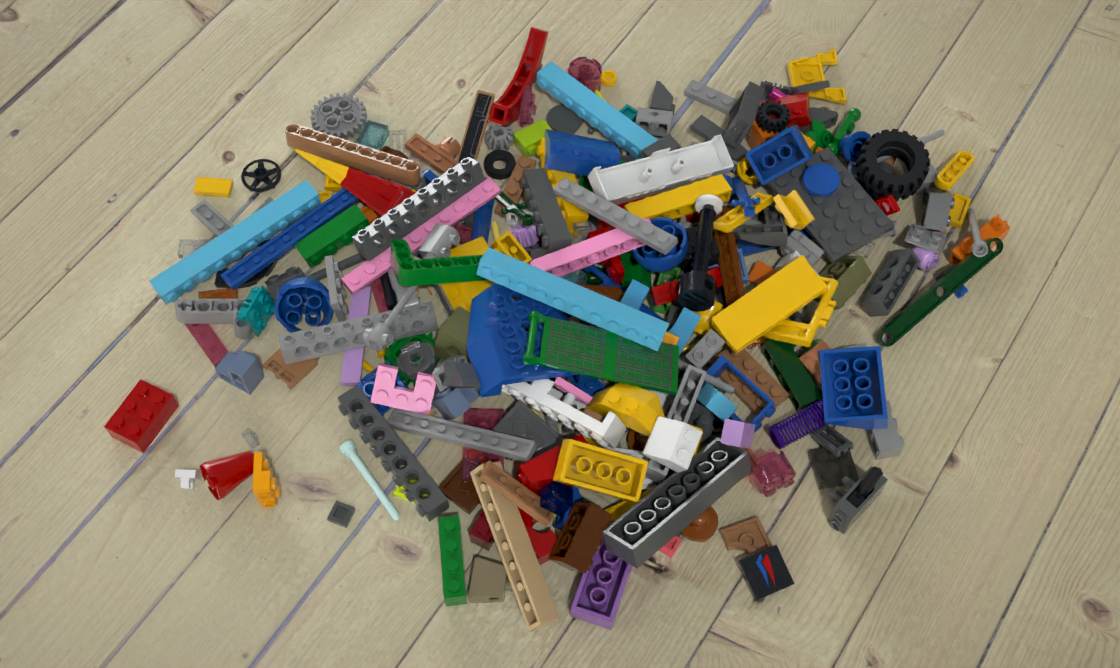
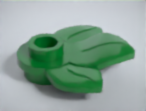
[804,120,834,154]

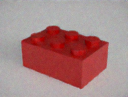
[104,379,179,453]

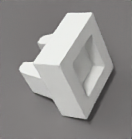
[175,469,202,489]

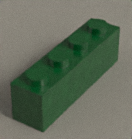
[761,339,823,414]

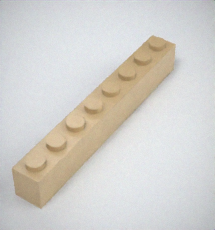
[470,462,560,631]

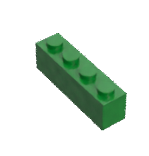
[294,204,370,268]
[438,515,467,606]

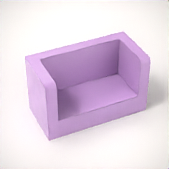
[720,419,755,448]

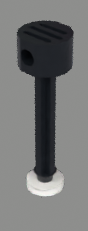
[677,194,723,312]

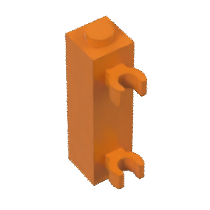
[947,214,1011,265]

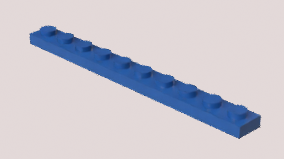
[221,172,369,290]

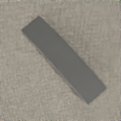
[690,115,751,173]

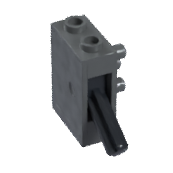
[827,466,888,534]

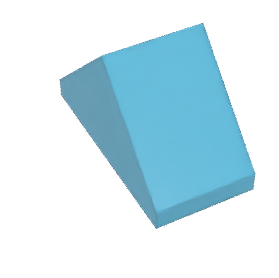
[697,382,738,422]

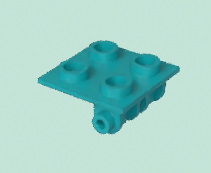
[237,285,275,337]

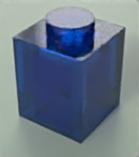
[540,480,573,516]

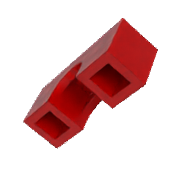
[517,506,557,565]

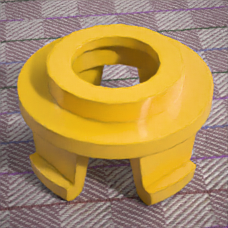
[736,157,760,185]

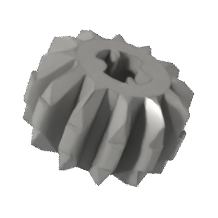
[484,123,514,151]

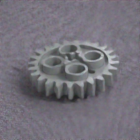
[310,93,368,140]

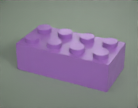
[571,536,633,630]

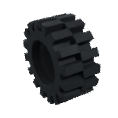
[756,100,790,134]

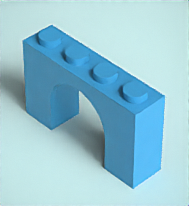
[620,279,701,356]

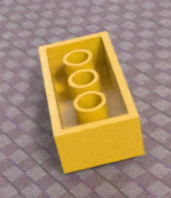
[553,439,649,503]

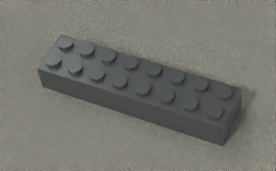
[602,437,752,568]

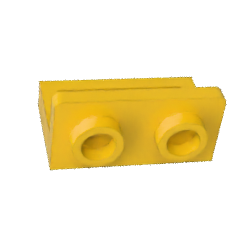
[773,190,815,230]

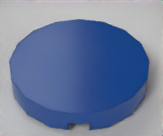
[803,163,840,197]

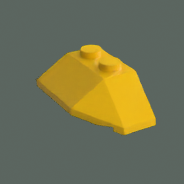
[586,382,665,437]

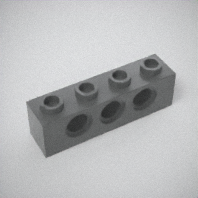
[861,248,921,317]

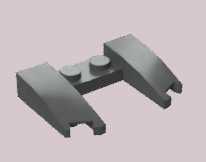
[727,195,788,246]

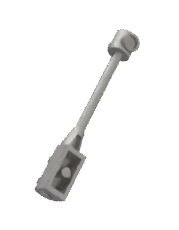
[363,223,460,351]

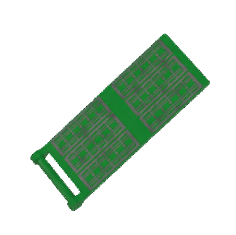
[523,311,679,395]

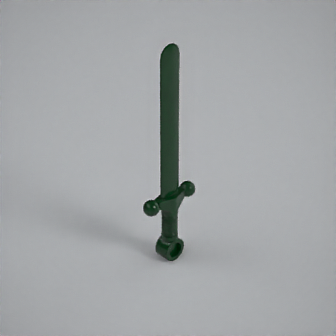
[485,177,533,226]

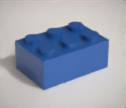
[745,125,814,186]

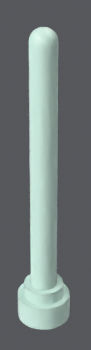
[339,440,400,520]

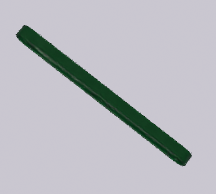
[876,238,1003,347]

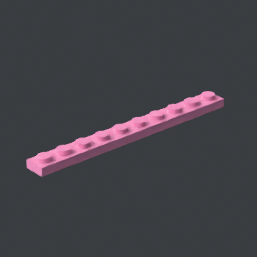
[341,177,501,295]

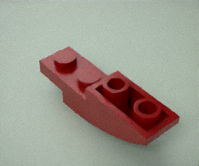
[649,266,723,306]

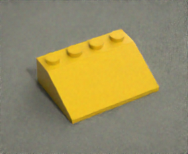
[441,237,496,312]

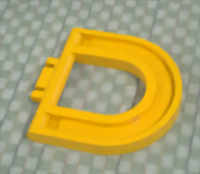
[760,276,839,347]

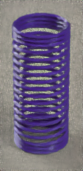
[768,400,829,450]

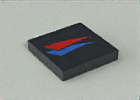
[737,544,794,601]

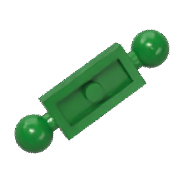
[825,108,861,156]

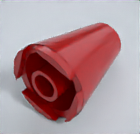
[200,451,254,500]

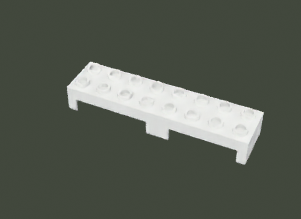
[588,134,734,205]
[501,379,626,449]

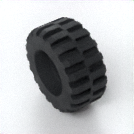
[856,129,930,201]

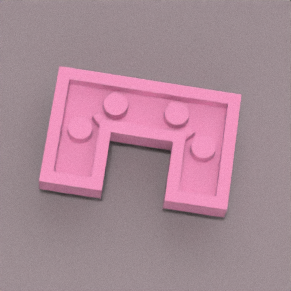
[371,363,436,415]

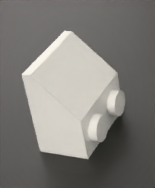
[642,416,702,472]

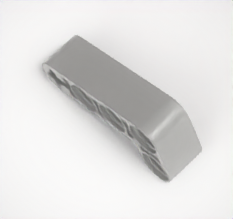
[175,299,252,339]

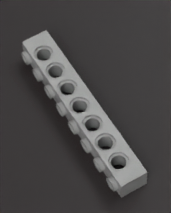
[278,301,438,364]

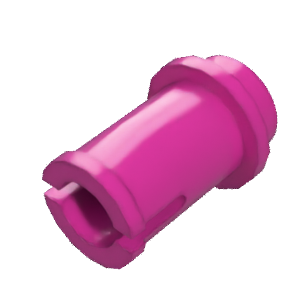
[768,87,789,99]

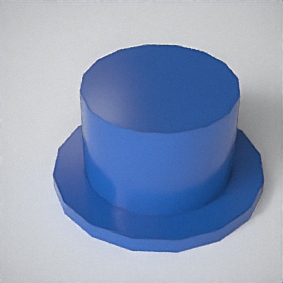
[839,131,871,164]

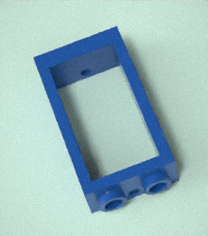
[701,355,777,433]

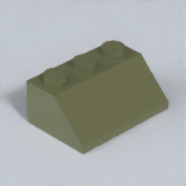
[814,256,872,309]

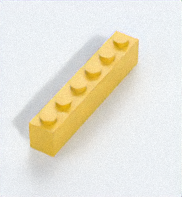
[537,138,589,229]
[624,174,732,220]

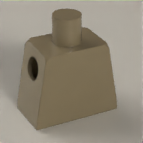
[468,557,513,603]

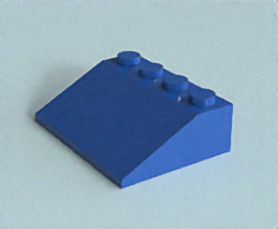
[545,129,621,176]
[819,346,888,430]

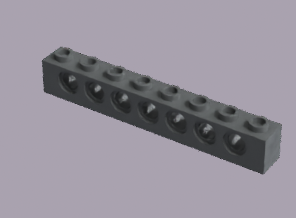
[352,157,486,261]
[338,385,450,522]

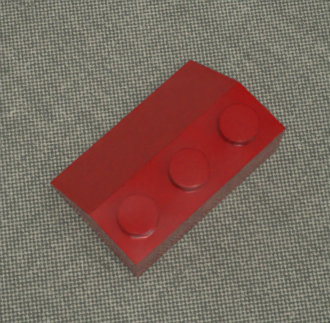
[755,92,811,128]

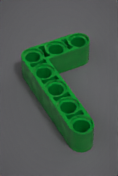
[390,239,487,286]

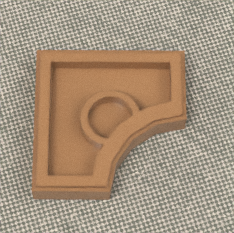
[719,516,772,555]

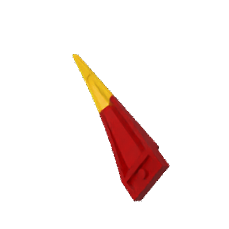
[294,149,416,216]

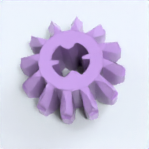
[507,224,539,248]

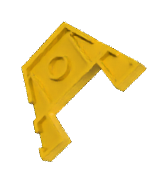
[787,49,847,104]

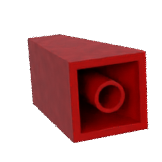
[515,434,588,497]

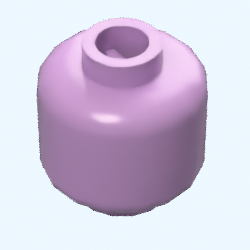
[912,246,939,270]

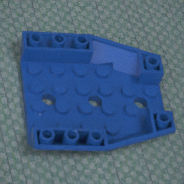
[466,283,597,398]

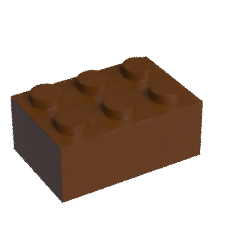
[548,501,612,574]

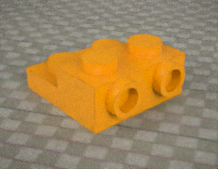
[253,452,281,508]

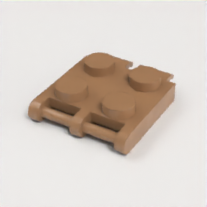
[263,349,320,389]

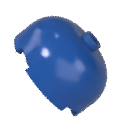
[632,217,688,273]
[274,277,333,333]

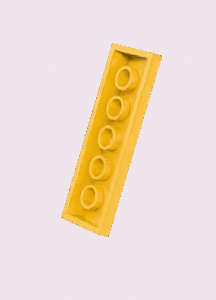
[712,254,828,354]

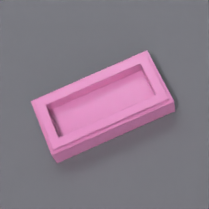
[554,377,593,406]

